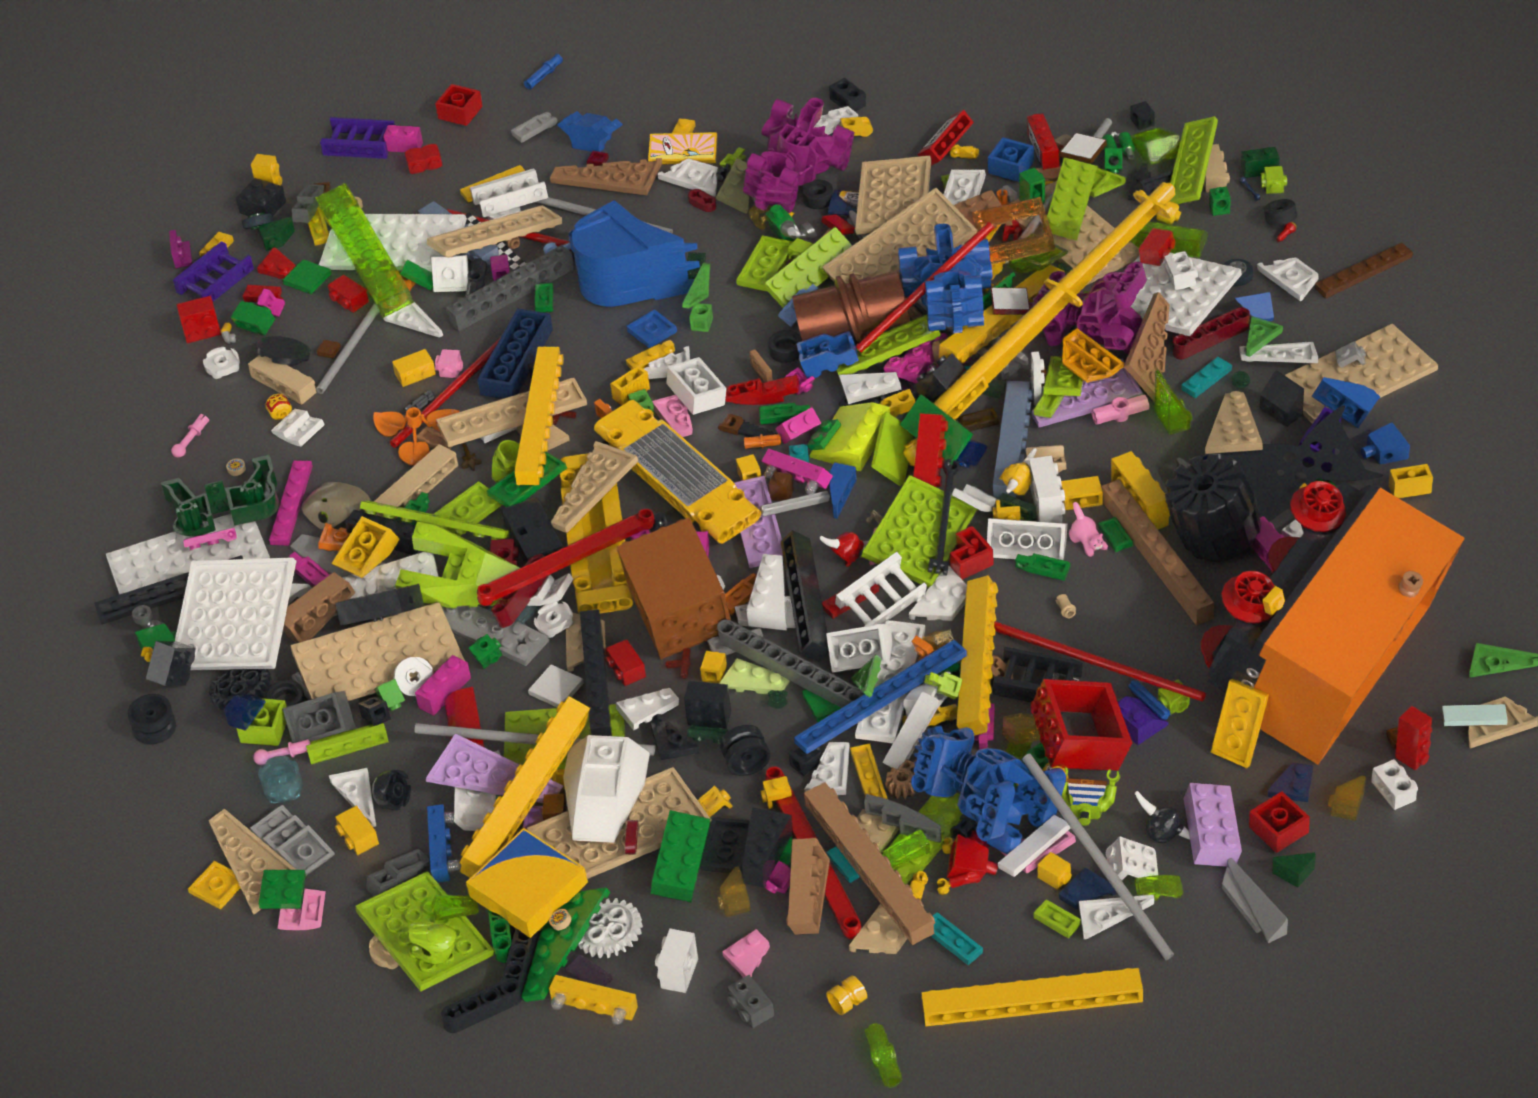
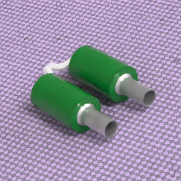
[1102,132,1135,162]

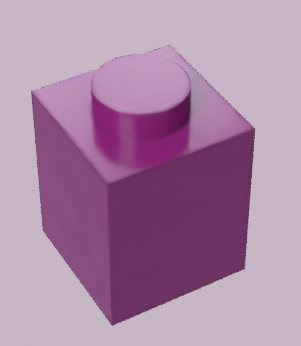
[490,254,510,281]

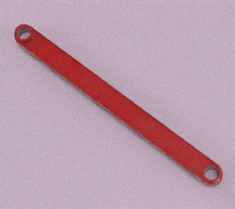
[477,509,654,606]
[765,766,862,939]

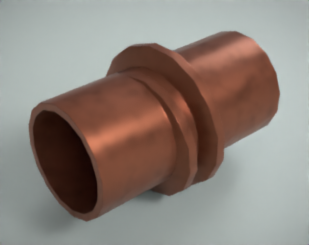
[792,270,910,343]

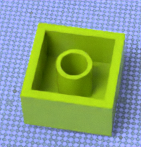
[236,697,287,746]

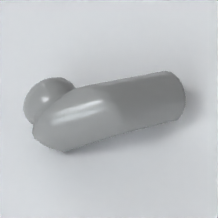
[1001,185,1018,203]

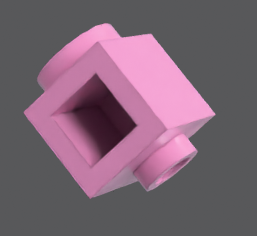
[435,349,463,378]

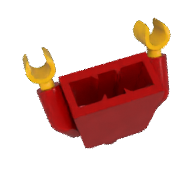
[937,835,998,895]

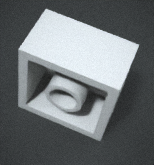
[655,929,698,993]

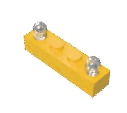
[549,975,638,1025]

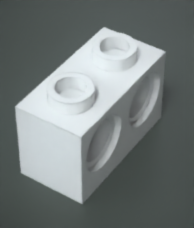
[1164,251,1198,290]
[1372,759,1418,810]

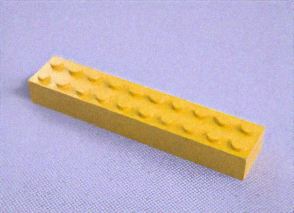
[460,696,590,878]

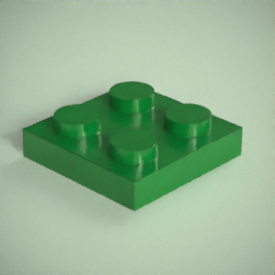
[258,870,306,909]

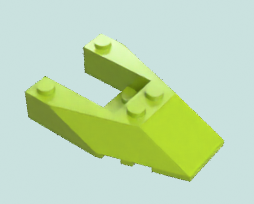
[395,522,520,609]

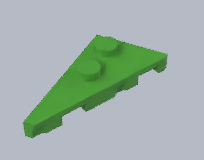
[682,263,710,308]
[1246,316,1283,357]
[1469,643,1538,677]
[851,654,882,698]

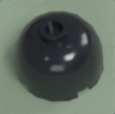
[372,770,411,810]

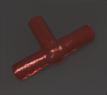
[552,411,577,426]
[665,648,691,679]

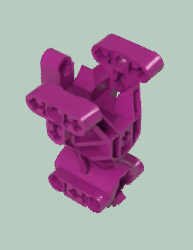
[743,98,854,213]
[1029,262,1147,354]

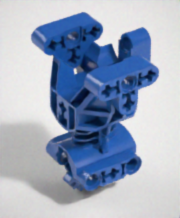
[898,224,993,334]
[911,726,1066,854]

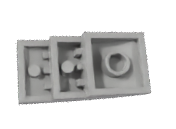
[250,805,335,876]

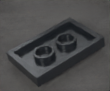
[700,817,750,875]

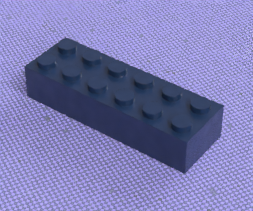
[477,308,553,399]

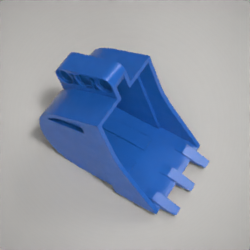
[569,200,700,307]

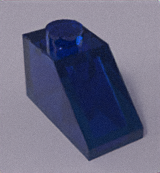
[956,440,988,468]
[224,695,266,731]

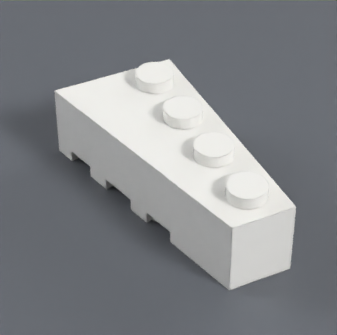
[747,554,787,630]

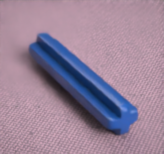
[1128,680,1171,720]

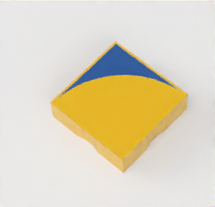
[466,828,588,938]

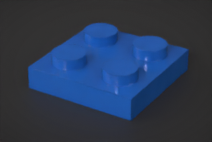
[627,309,677,348]

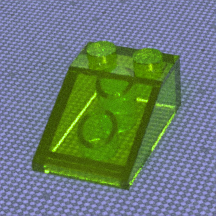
[1130,127,1180,164]
[1006,233,1068,273]
[1155,370,1192,435]

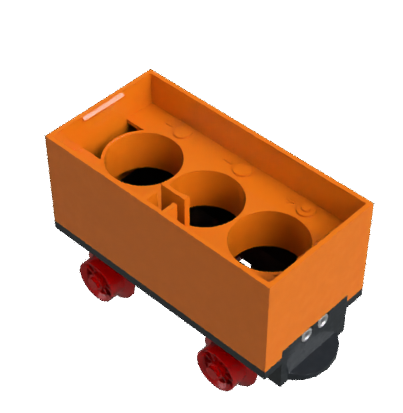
[1200,481,1465,765]

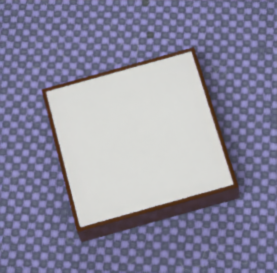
[1060,133,1107,164]

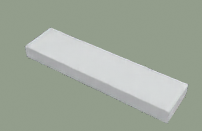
[882,691,941,769]
[998,815,1070,877]

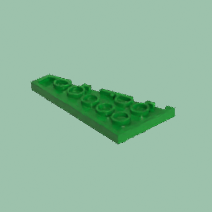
[522,887,611,1002]

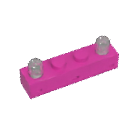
[761,448,833,495]

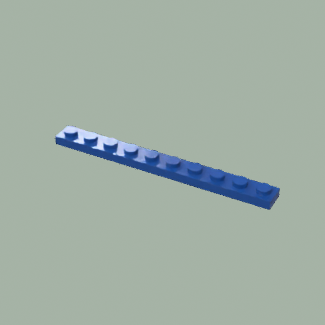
[794,640,967,754]

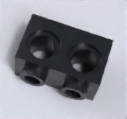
[829,78,866,112]

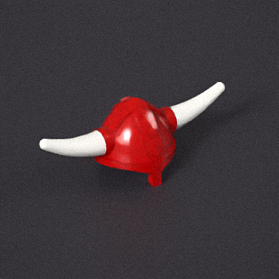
[820,532,869,567]

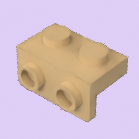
[1026,445,1066,473]

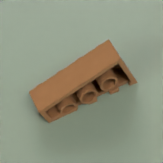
[283,572,356,643]

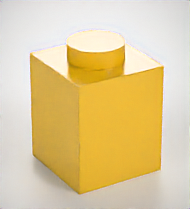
[736,454,761,481]
[700,651,727,684]
[1038,852,1072,890]

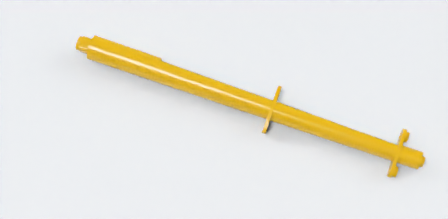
[934,182,1176,420]

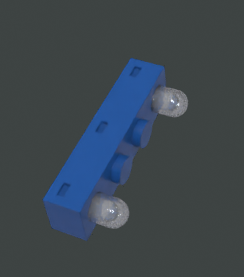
[427,804,461,883]

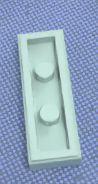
[1442,704,1507,726]

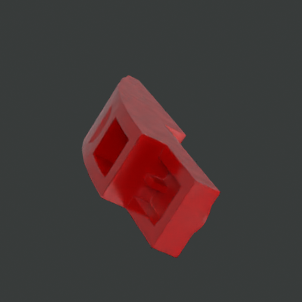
[725,375,799,405]

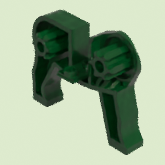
[161,454,280,536]

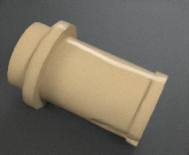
[1055,594,1076,619]

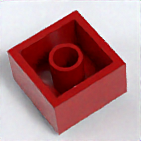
[435,84,483,126]
[176,296,221,343]
[1249,791,1310,853]

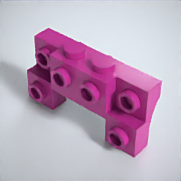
[883,333,948,383]

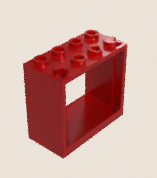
[1030,679,1132,771]

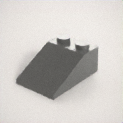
[283,690,356,743]

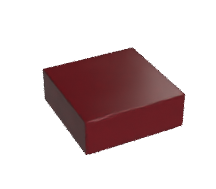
[586,151,609,166]

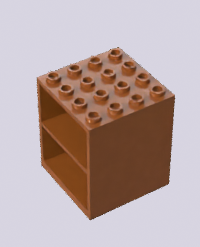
[617,517,731,660]

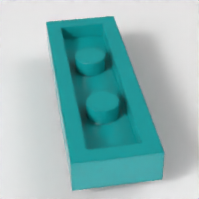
[1181,357,1232,398]
[931,912,983,965]

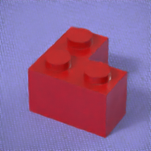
[950,526,994,580]

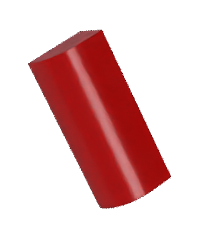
[445,687,485,748]

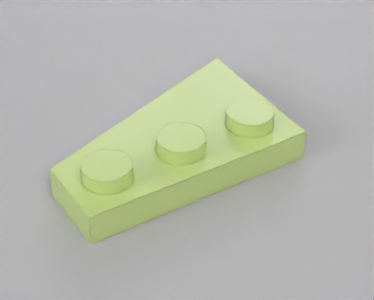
[719,658,790,695]

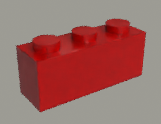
[1395,706,1432,770]

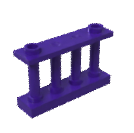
[320,117,395,159]
[173,241,254,302]

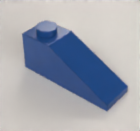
[828,462,857,519]

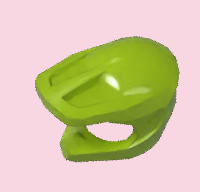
[491,440,520,482]
[408,922,456,964]

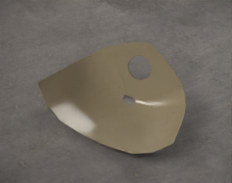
[302,482,371,530]

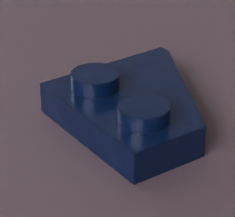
[1268,763,1313,802]
[1059,867,1117,909]

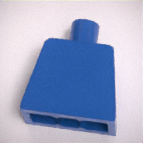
[1361,423,1410,464]

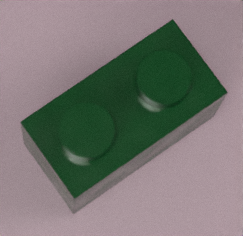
[1241,147,1280,178]

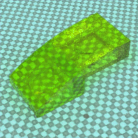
[1134,875,1184,901]

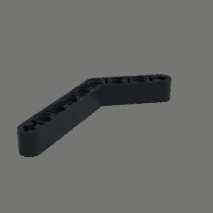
[441,928,541,1033]

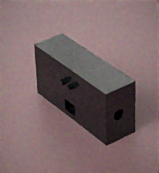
[502,497,563,564]
[335,584,424,625]

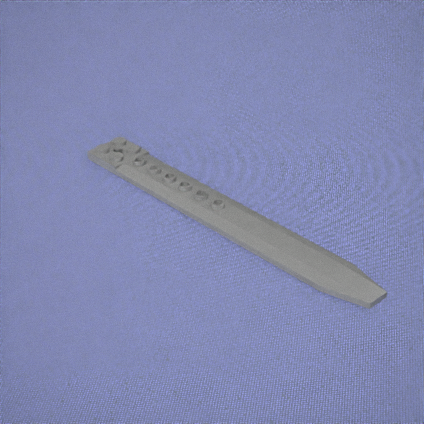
[290,534,549,666]

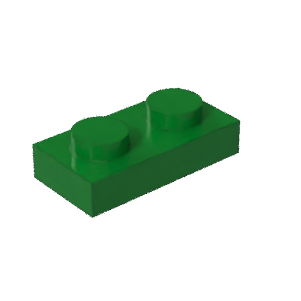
[535,283,554,313]
[807,419,841,451]

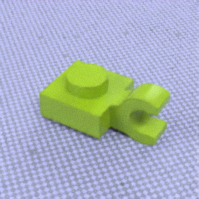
[719,147,746,167]
[924,672,963,699]

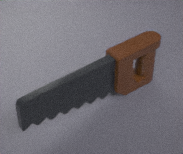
[718,414,777,437]

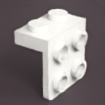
[1106,836,1159,883]

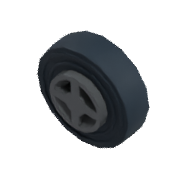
[1223,259,1254,286]

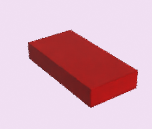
[821,214,855,235]

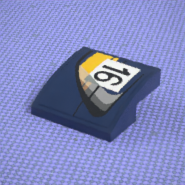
[828,190,859,215]

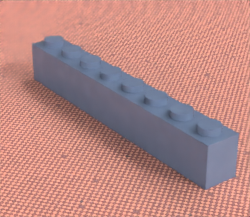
[993,381,1033,500]

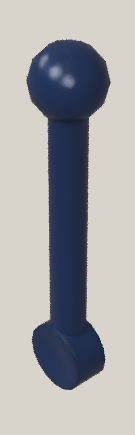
[1239,177,1260,201]

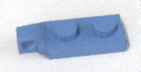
[778,284,818,327]

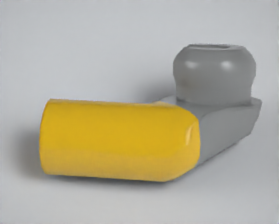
[221,323,236,344]

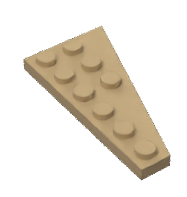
[1205,391,1263,454]
[551,441,638,533]

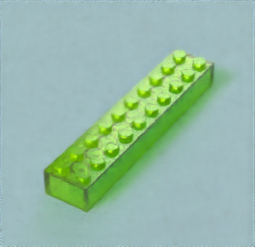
[315,183,414,318]

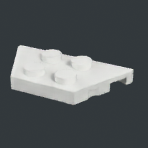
[658,158,718,197]
[1257,257,1318,301]
[909,566,967,621]

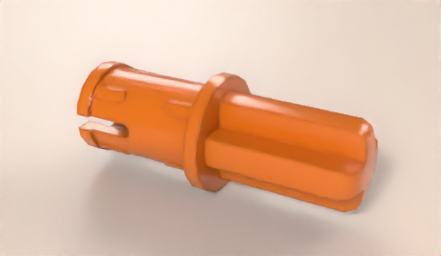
[744,434,781,449]

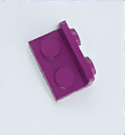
[169,230,192,268]

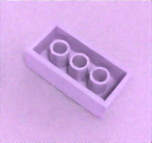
[1183,783,1242,867]

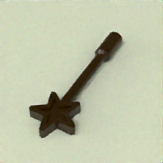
[461,442,482,471]

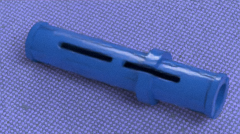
[524,54,563,90]

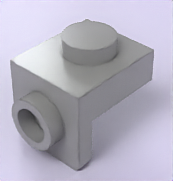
[1335,341,1366,368]

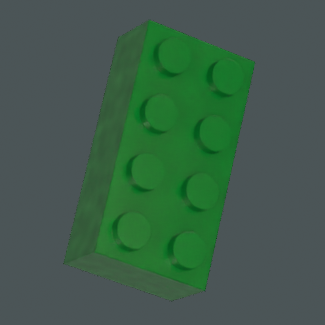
[650,810,710,903]

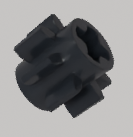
[716,163,732,182]

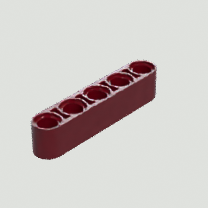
[1173,307,1250,360]
[491,554,547,628]

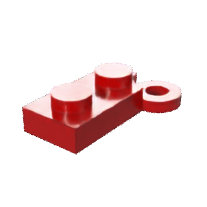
[243,285,283,302]

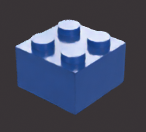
[988,137,1034,182]

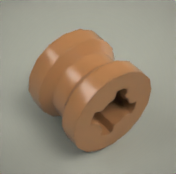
[1398,571,1423,597]

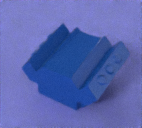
[557,111,623,152]

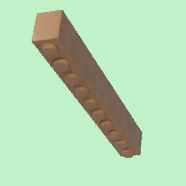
[1102,479,1214,626]
[804,782,935,945]

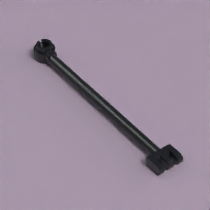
[928,459,959,576]

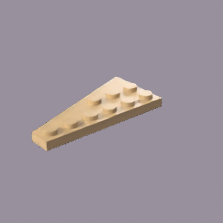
[208,809,296,915]

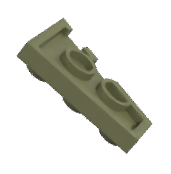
[716,158,749,214]

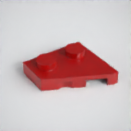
[257,247,296,279]

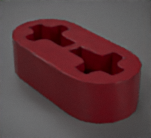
[688,189,717,212]
[625,820,639,855]

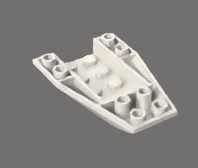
[563,735,650,843]

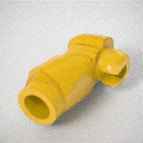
[950,144,979,159]
[910,871,928,900]

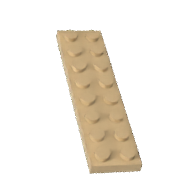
[427,205,562,258]
[436,378,587,447]

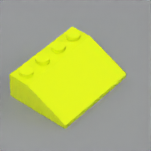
[810,402,890,472]

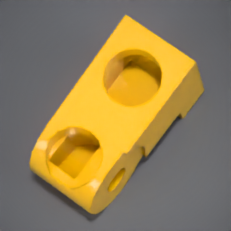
[840,117,873,137]
[880,389,915,418]

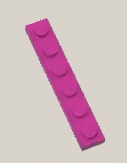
[269,460,313,546]

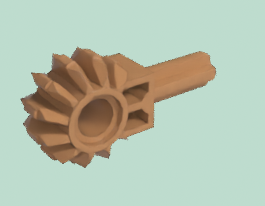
[885,759,917,800]

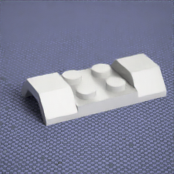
[454,787,496,831]

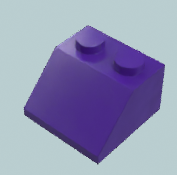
[1118,696,1168,745]

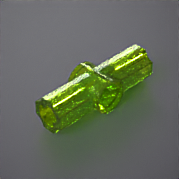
[865,1023,902,1088]

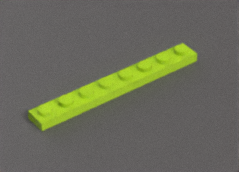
[360,500,510,540]

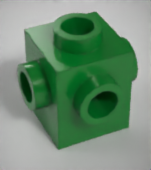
[469,634,503,669]

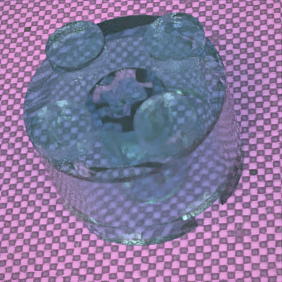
[258,756,303,803]

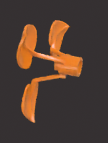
[373,407,459,466]

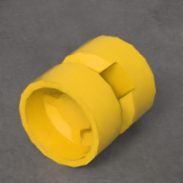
[826,975,867,1015]

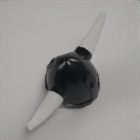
[1135,791,1190,843]

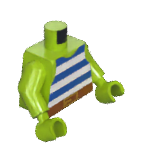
[1057,766,1120,826]

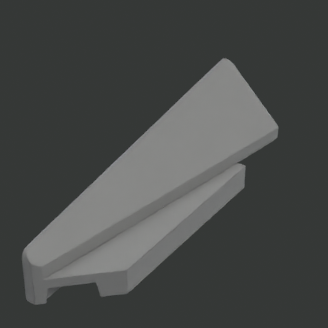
[1222,858,1288,943]

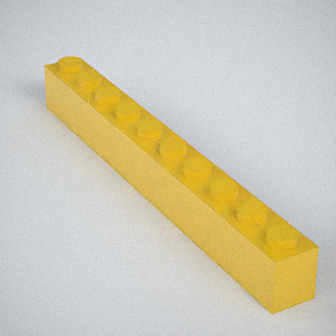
[939,263,1064,364]
[515,347,564,485]
[957,575,998,736]
[922,968,1143,1026]

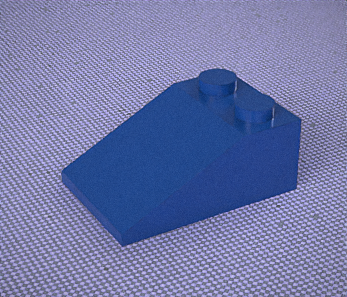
[1312,377,1381,428]

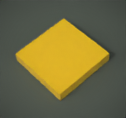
[188,861,240,910]

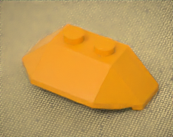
[1062,328,1125,383]

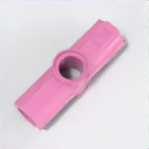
[1091,394,1149,425]

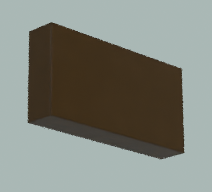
[958,408,999,432]

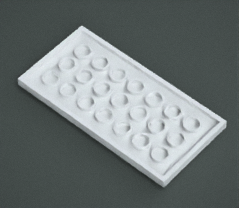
[319,214,467,271]
[106,514,270,594]

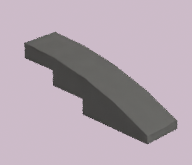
[864,794,941,842]

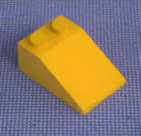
[331,516,400,578]

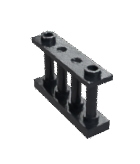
[993,647,1083,702]

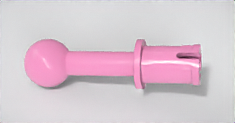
[171,414,209,457]
[253,739,311,765]

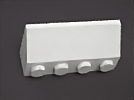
[987,518,1067,560]

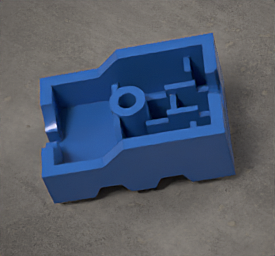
[797,331,859,379]

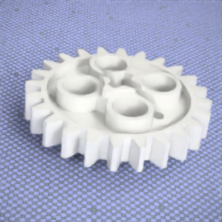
[578,898,643,958]

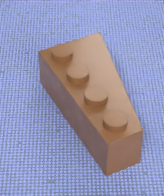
[786,838,830,935]

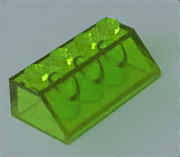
[1131,221,1208,258]

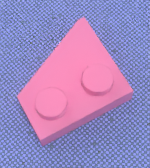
[722,929,770,978]

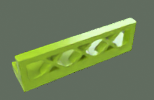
[306,723,389,764]

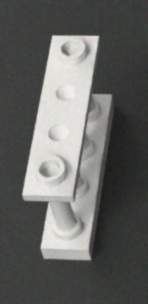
[470,168,548,217]
[835,552,927,627]

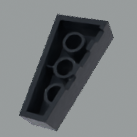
[742,807,793,888]

